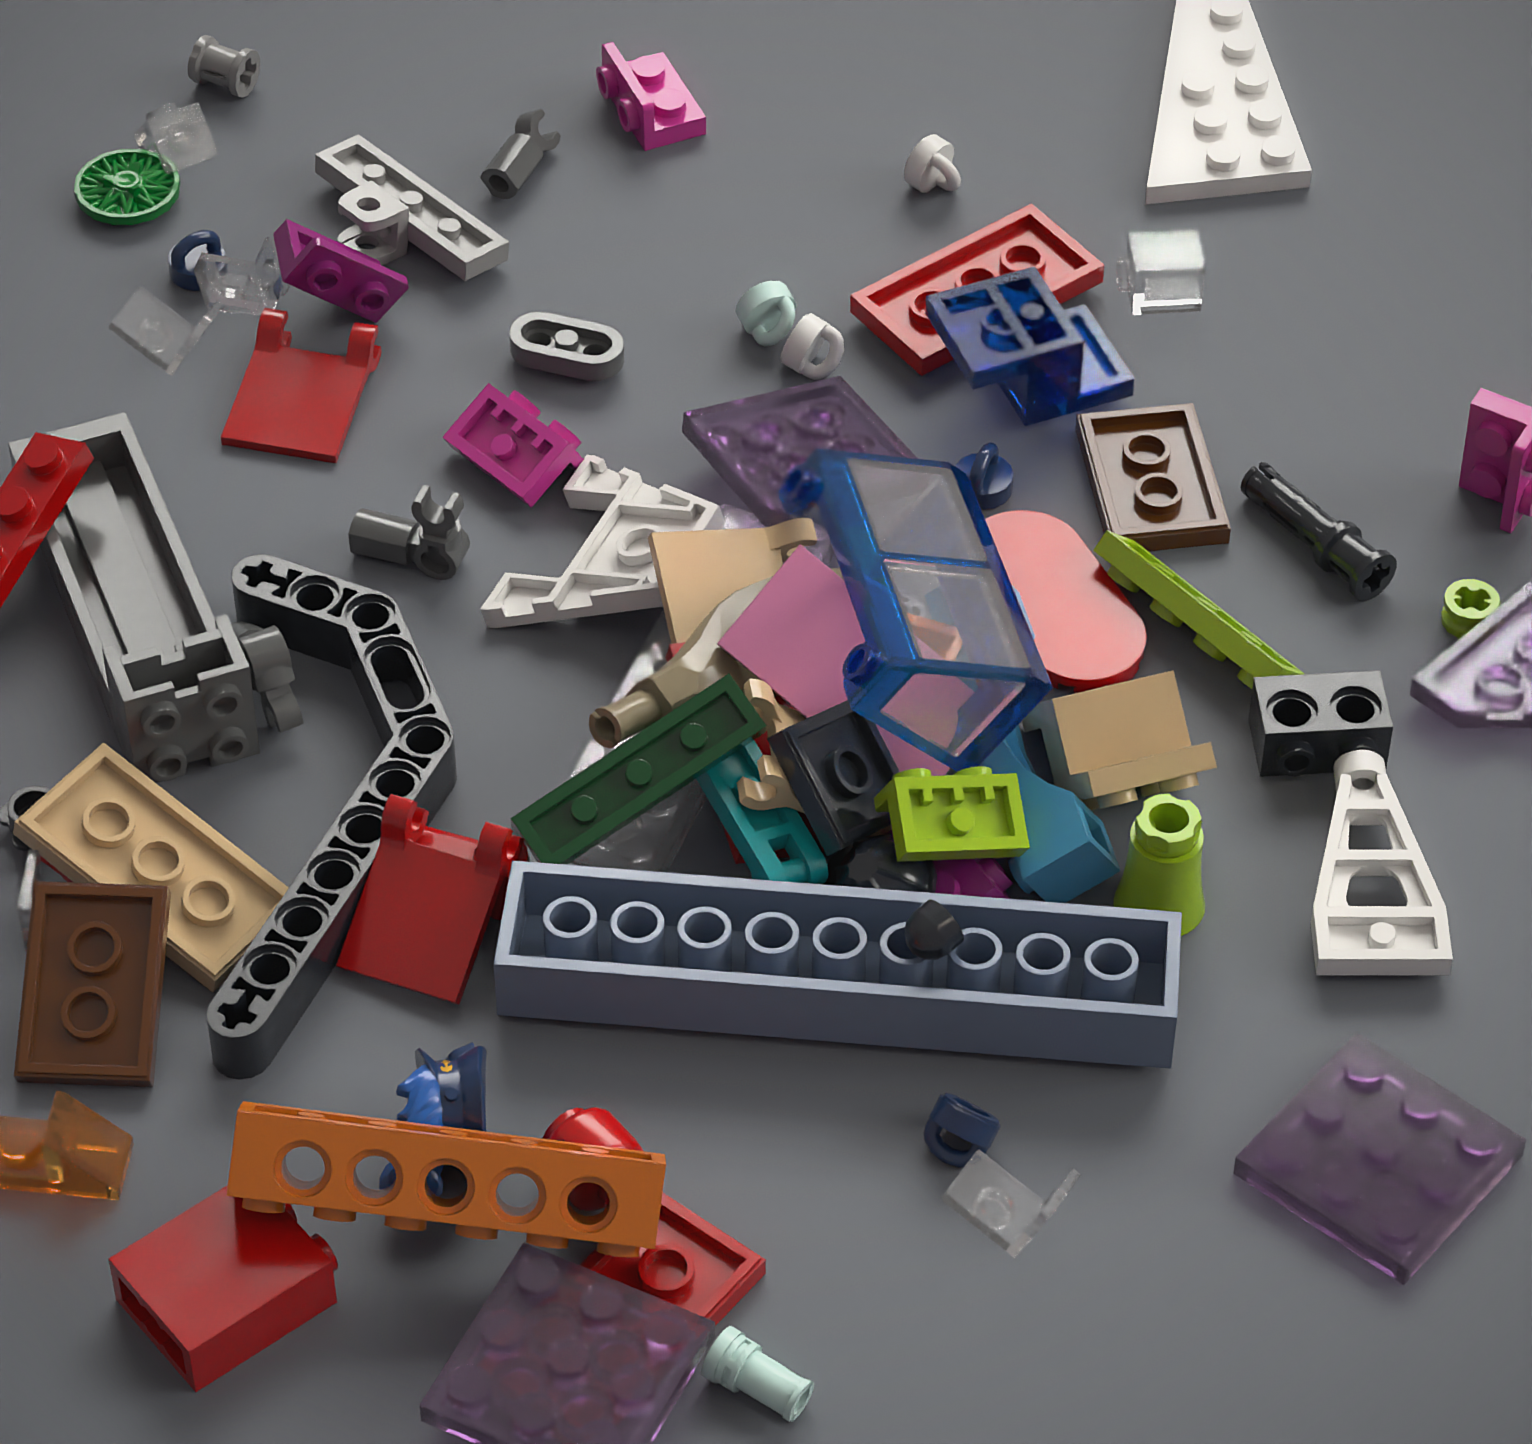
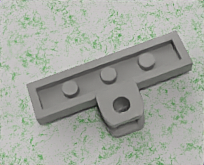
[315,134,509,281]

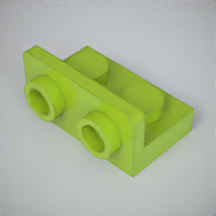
[874,766,1030,861]

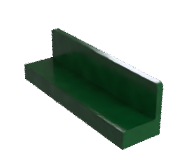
[511,673,767,865]

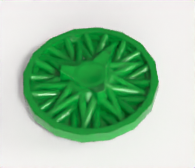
[74,149,181,225]

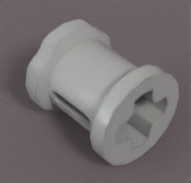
[187,35,261,98]

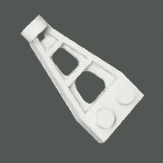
[1311,750,1453,975]

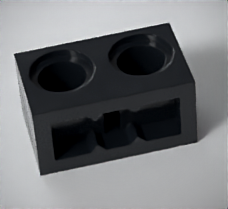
[1248,670,1393,777]

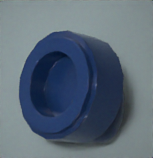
[168,230,227,291]
[952,442,1014,510]
[923,1093,1001,1168]

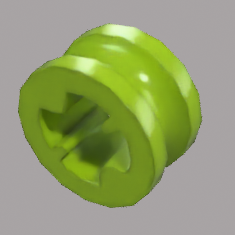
[1441,579,1500,640]

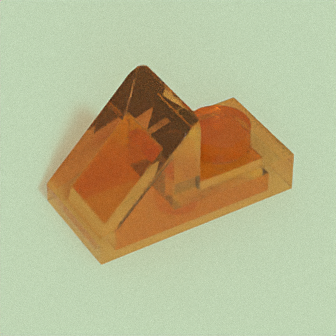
[0,1091,134,1200]

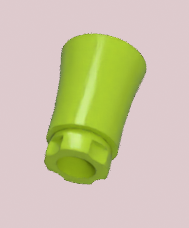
[1113,793,1205,936]

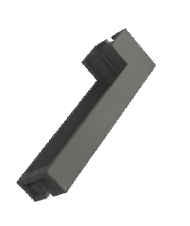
[8,412,260,783]

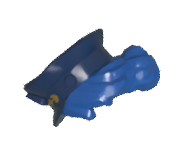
[379,1042,487,1196]

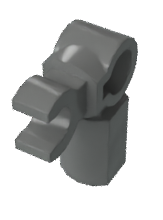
[348,485,470,580]
[231,621,304,733]

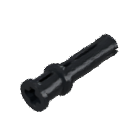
[1240,462,1397,601]

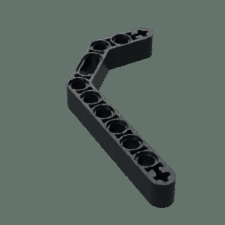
[206,554,457,1080]

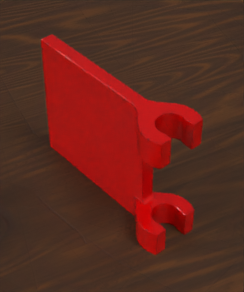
[221,308,382,463]
[336,794,524,1005]

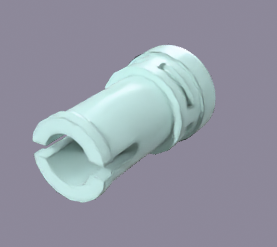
[701,1326,814,1422]

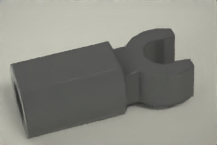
[480,108,561,199]

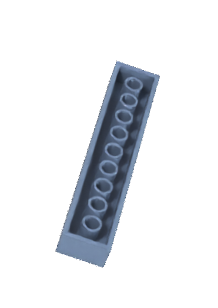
[494,861,1182,1069]

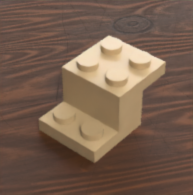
[1019,670,1217,810]

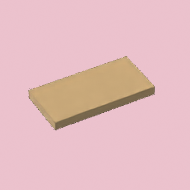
[13,742,289,992]

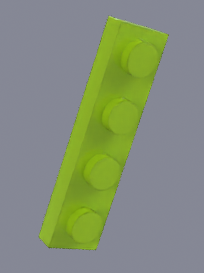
[1093,530,1304,689]

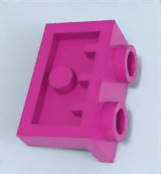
[596,42,706,151]
[442,383,584,508]
[1459,388,1532,533]

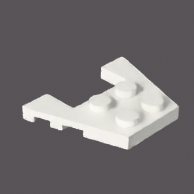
[480,455,726,628]

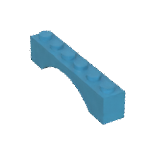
[926,561,1121,903]

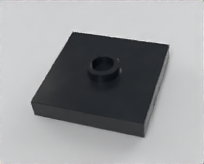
[767,695,900,856]

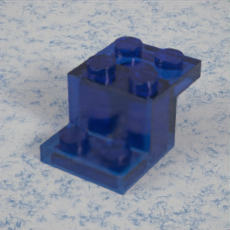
[925,266,1135,426]

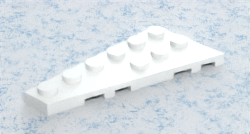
[1145,0,1312,205]

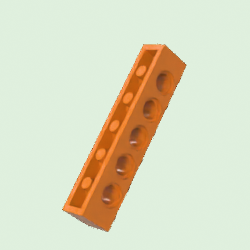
[226,1101,666,1257]

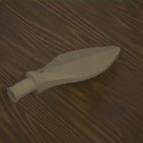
[588,568,879,748]

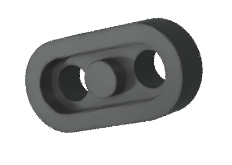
[509,312,624,381]

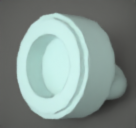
[735,281,797,347]

